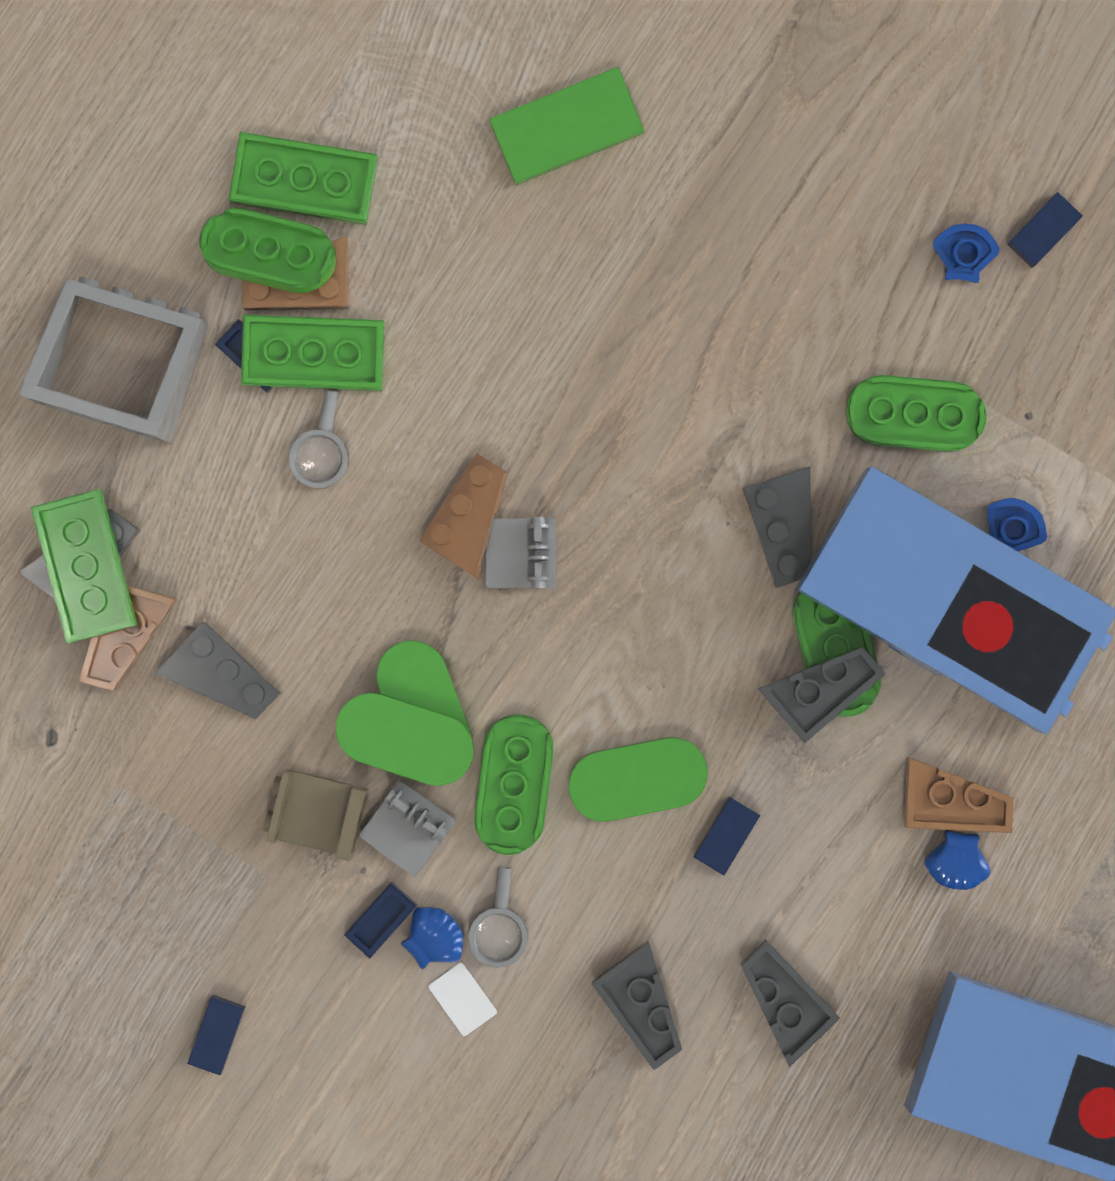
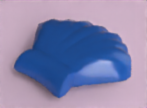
[933,224,1000,283]
[987,498,1047,551]
[924,830,991,890]
[400,907,464,969]

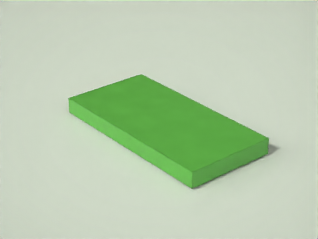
[489,67,644,186]
[228,132,378,225]
[241,314,384,391]
[31,489,138,644]

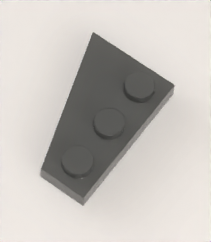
[155,622,281,719]
[757,647,885,743]
[740,939,840,1067]
[592,941,682,1070]

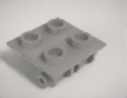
[486,517,556,589]
[359,780,456,878]

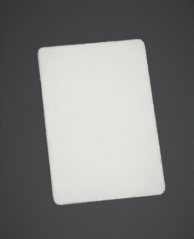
[428,962,497,1036]

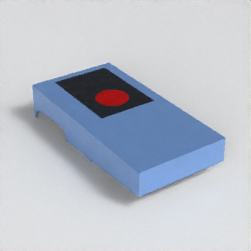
[795,466,1115,735]
[904,971,1115,1181]

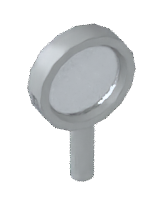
[289,390,349,489]
[468,867,528,968]

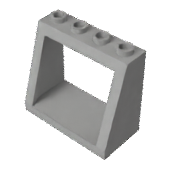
[19,277,208,444]

